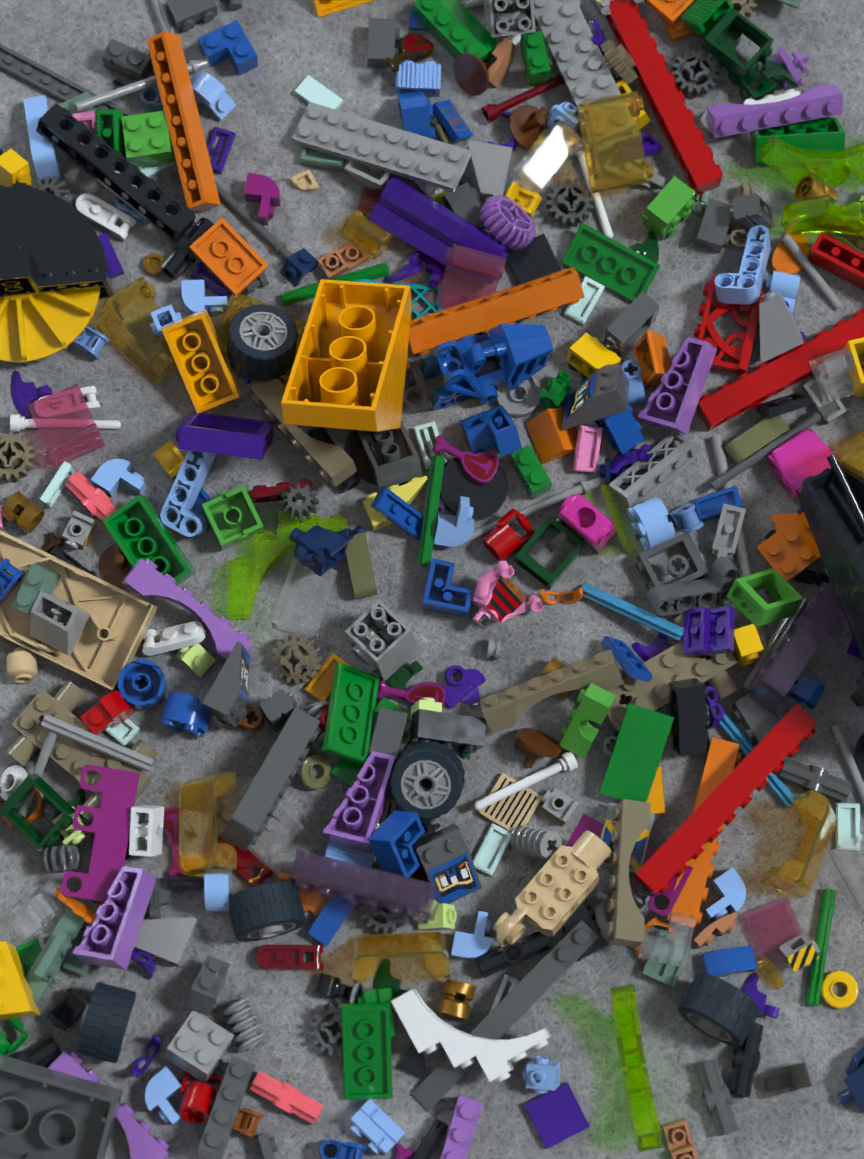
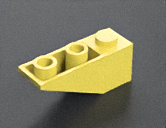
[363,476,428,531]

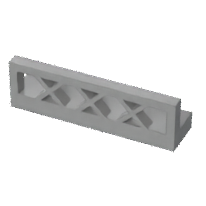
[609,431,697,510]

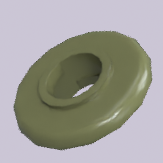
[299,753,332,790]

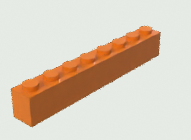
[147,31,221,212]
[409,267,585,355]
[665,737,742,929]

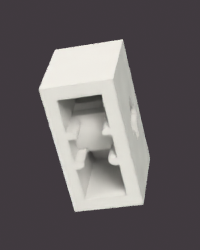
[129,804,164,857]

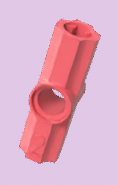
[65,471,118,525]
[250,1071,324,1124]

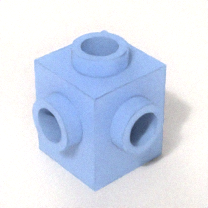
[547,101,583,140]
[150,304,182,342]
[523,1056,560,1093]

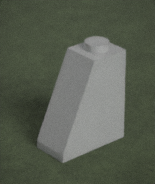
[467,140,512,202]
[759,290,804,363]
[134,918,199,966]

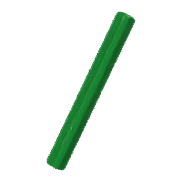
[281,263,389,306]
[417,455,445,567]
[805,889,836,1007]

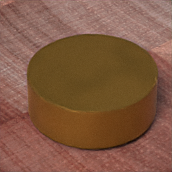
[143,253,165,276]

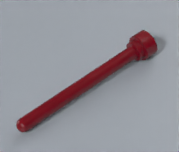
[482,75,565,123]

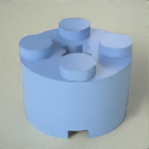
[627,497,675,551]

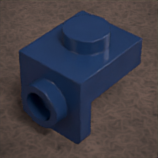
[280,248,319,287]

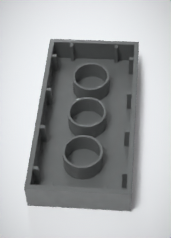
[0,1054,123,1159]

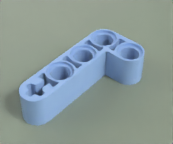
[23,95,61,182]
[715,225,771,305]
[160,450,216,537]

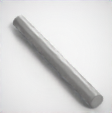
[782,234,843,310]
[18,731,58,818]

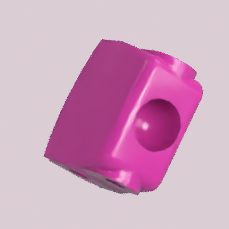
[766,429,833,499]
[557,494,618,554]

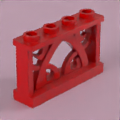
[694,276,765,376]

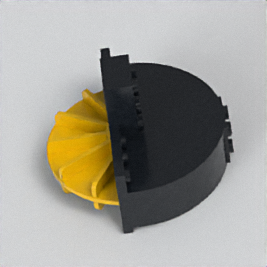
[0,183,114,363]

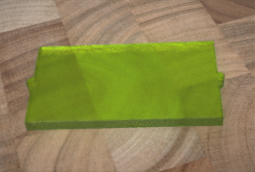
[600,484,635,553]

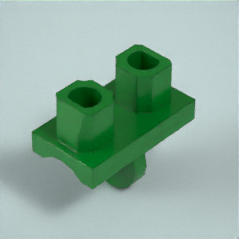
[538,371,572,409]

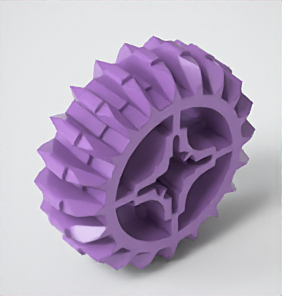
[479,194,536,250]

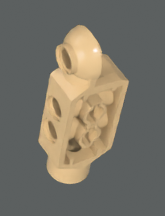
[493,830,611,948]

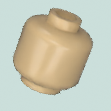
[6,647,38,683]

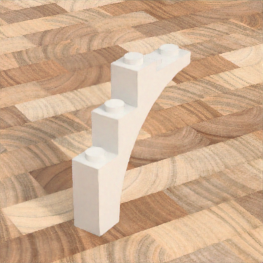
[391,989,551,1083]

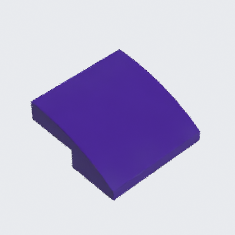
[683,605,735,655]

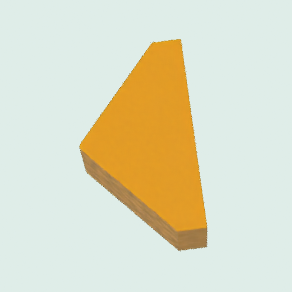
[281,279,412,432]

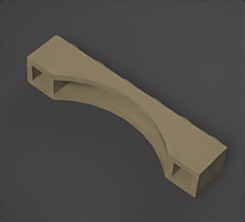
[249,378,357,487]
[480,649,624,734]
[606,799,650,948]

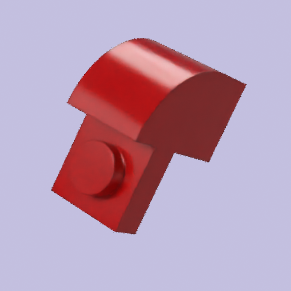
[80,691,134,735]

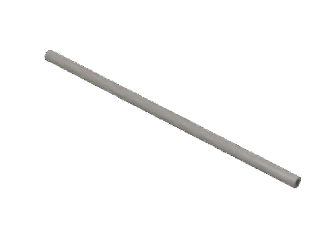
[710,435,785,722]

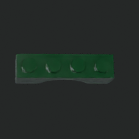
[718,27,776,101]

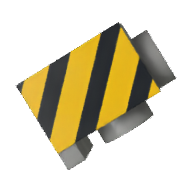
[62,511,97,550]
[541,788,579,826]
[779,933,820,976]

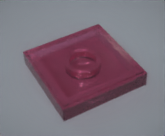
[742,897,802,959]

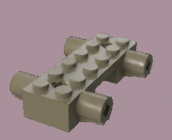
[605,613,739,736]
[6,680,157,824]

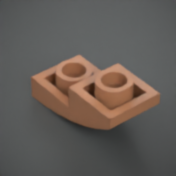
[487,37,516,88]
[318,240,369,279]
[691,912,738,949]
[662,1118,698,1159]

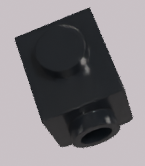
[47,988,89,1031]

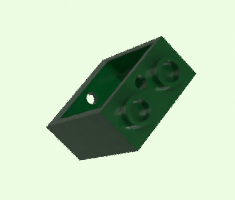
[702,8,774,80]
[514,515,586,589]
[0,773,75,849]

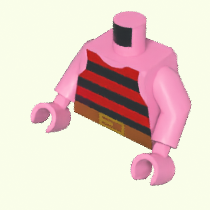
[472,561,544,627]

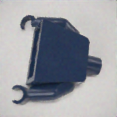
[289,525,365,577]
[838,1046,864,1110]

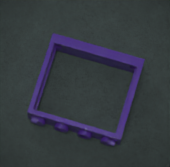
[175,412,274,460]

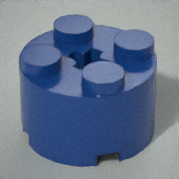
[118,659,167,711]
[161,692,212,738]

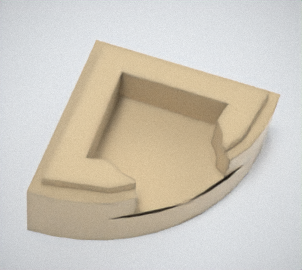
[289,169,319,192]

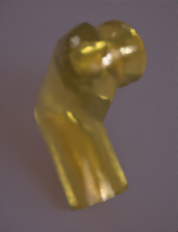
[755,957,784,989]

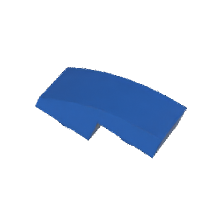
[701,946,757,977]

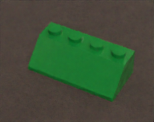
[413,0,499,62]
[750,117,845,165]
[102,495,196,598]

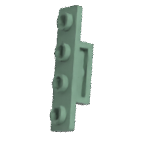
[26,908,86,1004]

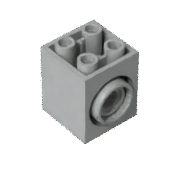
[484,0,536,37]
[345,600,418,681]

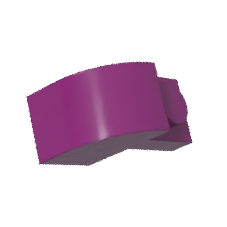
[244,173,281,225]

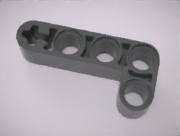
[646,557,741,616]

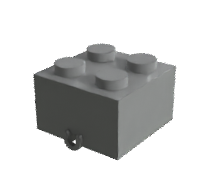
[164,1011,234,1083]

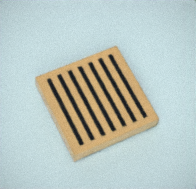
[478,773,543,833]

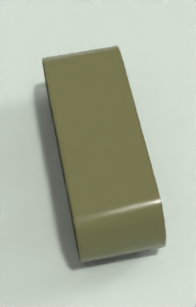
[724,415,790,465]
[345,531,378,599]

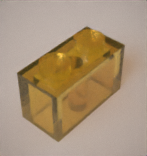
[338,210,394,260]

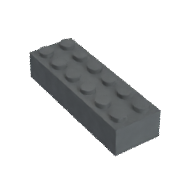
[220,707,320,851]

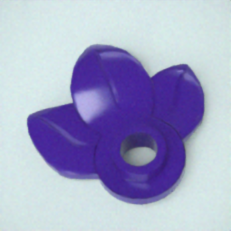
[589,20,606,57]
[444,665,486,709]

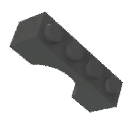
[198,1056,255,1159]

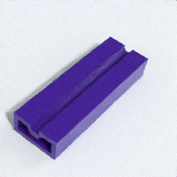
[368,177,509,288]

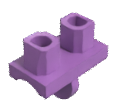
[771,46,809,89]

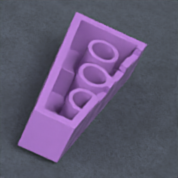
[637,337,717,435]
[322,751,397,853]
[72,866,156,970]

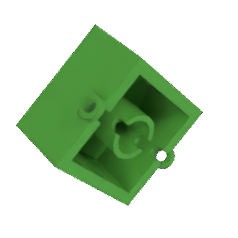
[121,111,174,167]
[641,176,695,240]
[202,485,264,551]

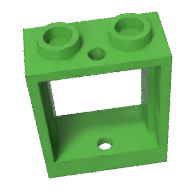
[727,568,803,627]

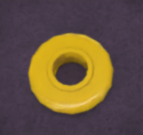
[821,970,859,1009]

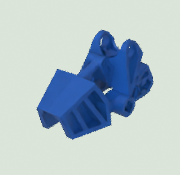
[418,324,553,410]

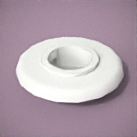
[0,765,28,801]

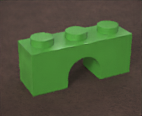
[559,683,616,758]

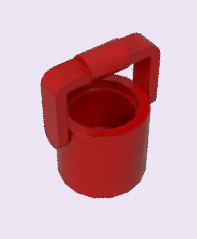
[482,509,534,562]
[179,1072,223,1124]

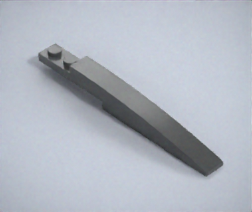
[412,920,599,1111]

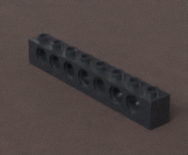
[36,103,196,243]

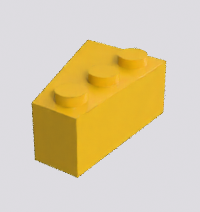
[0,941,41,1020]

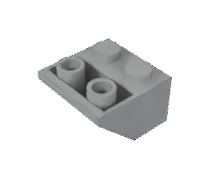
[30,591,90,656]

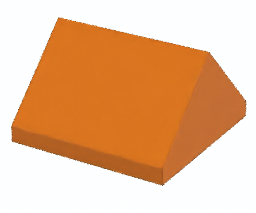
[634,330,671,388]
[525,408,578,465]

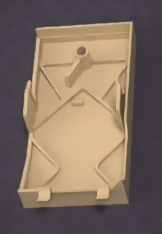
[0,530,158,691]

